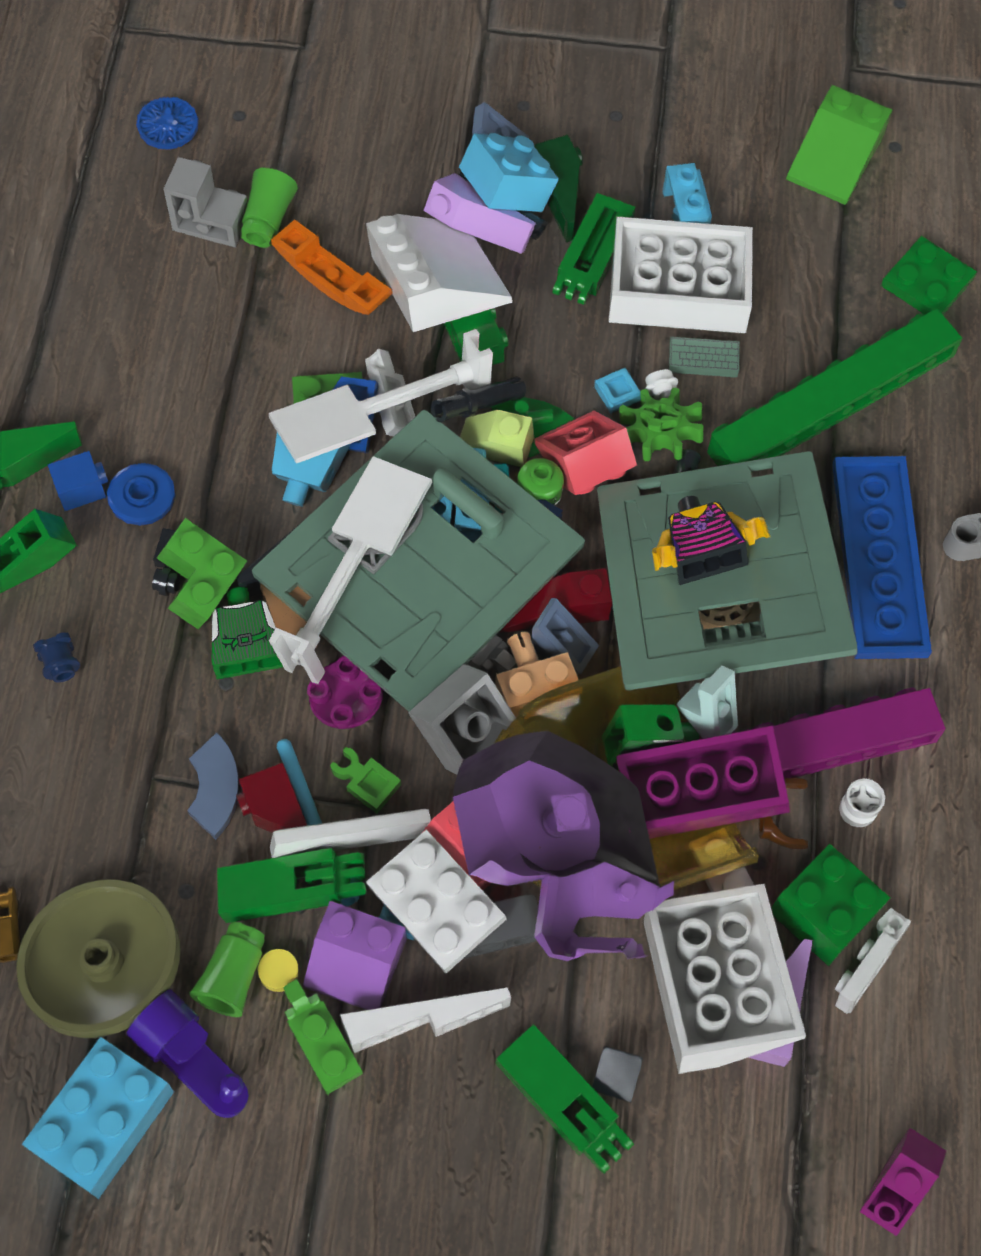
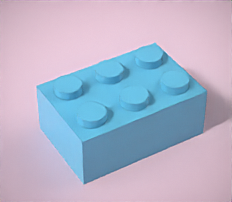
[22,1037,174,1199]

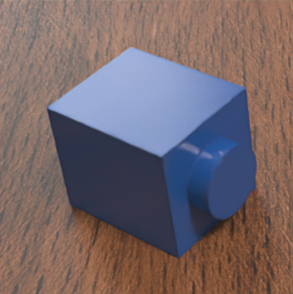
[48,451,108,511]

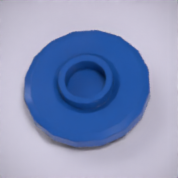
[136,97,199,149]
[107,463,176,526]

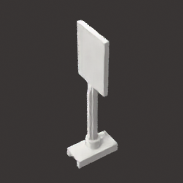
[269,329,493,464]
[269,456,432,684]

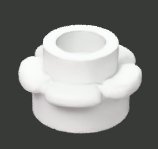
[645,369,679,400]

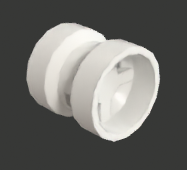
[839,778,885,827]

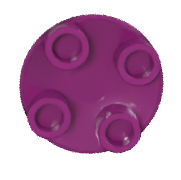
[307,656,383,729]

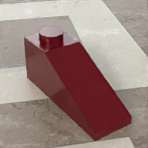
[499,568,612,633]

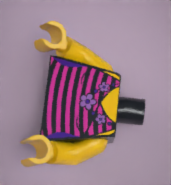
[652,495,770,585]

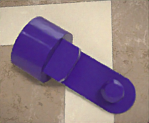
[127,989,248,1118]

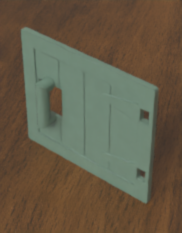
[252,410,585,712]
[597,451,857,690]

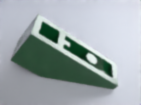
[534,134,583,243]

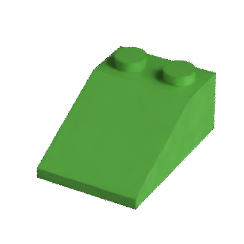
[786,85,892,205]

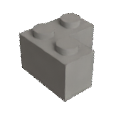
[164,157,248,248]

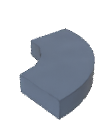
[187,733,239,840]

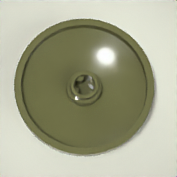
[17,879,180,1038]

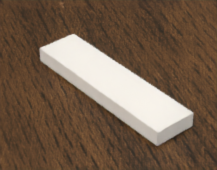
[270,808,431,858]

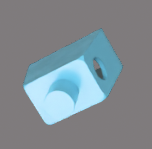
[272,432,350,507]

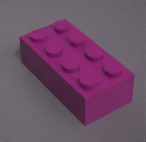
[616,726,790,839]

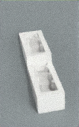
[340,988,511,1053]

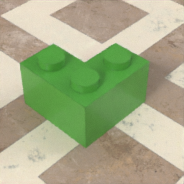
[157,518,247,629]

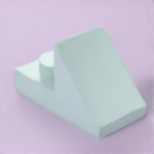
[677,665,738,739]

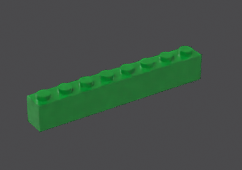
[707,308,962,473]

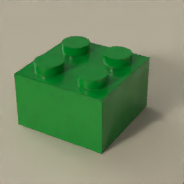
[771,844,891,967]

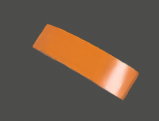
[271,219,392,315]

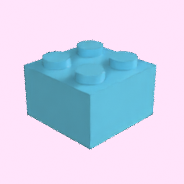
[459,133,559,212]

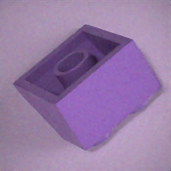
[303,901,407,1010]

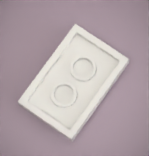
[366,830,506,973]

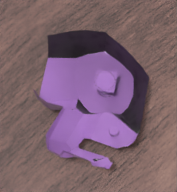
[453,731,674,961]

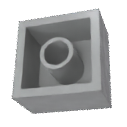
[408,664,524,775]

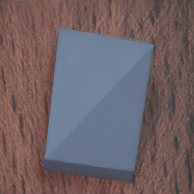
[531,598,599,674]

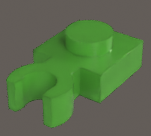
[330,747,401,813]

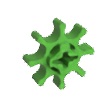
[619,388,704,461]

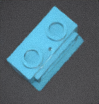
[663,163,712,224]

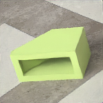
[460,410,534,467]

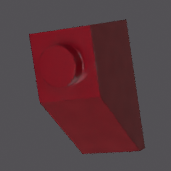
[236,763,307,833]

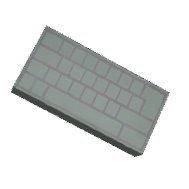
[668,337,739,377]

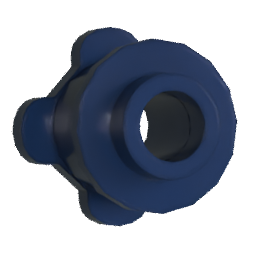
[33,632,80,683]

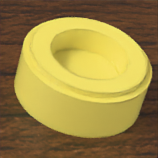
[258,949,299,992]

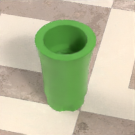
[241,168,298,248]
[189,922,265,1017]

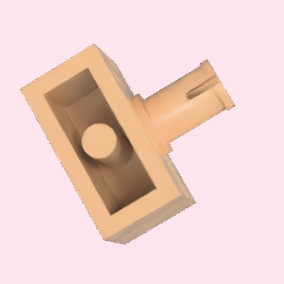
[495,632,581,721]

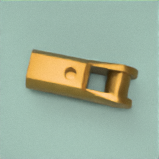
[0,887,21,963]

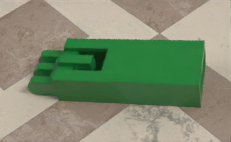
[552,193,636,305]
[217,848,366,923]
[495,1024,634,1174]

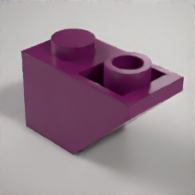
[860,1128,947,1236]

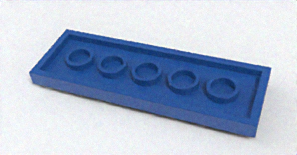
[832,456,932,659]

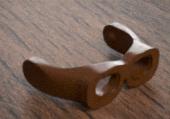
[759,778,808,850]

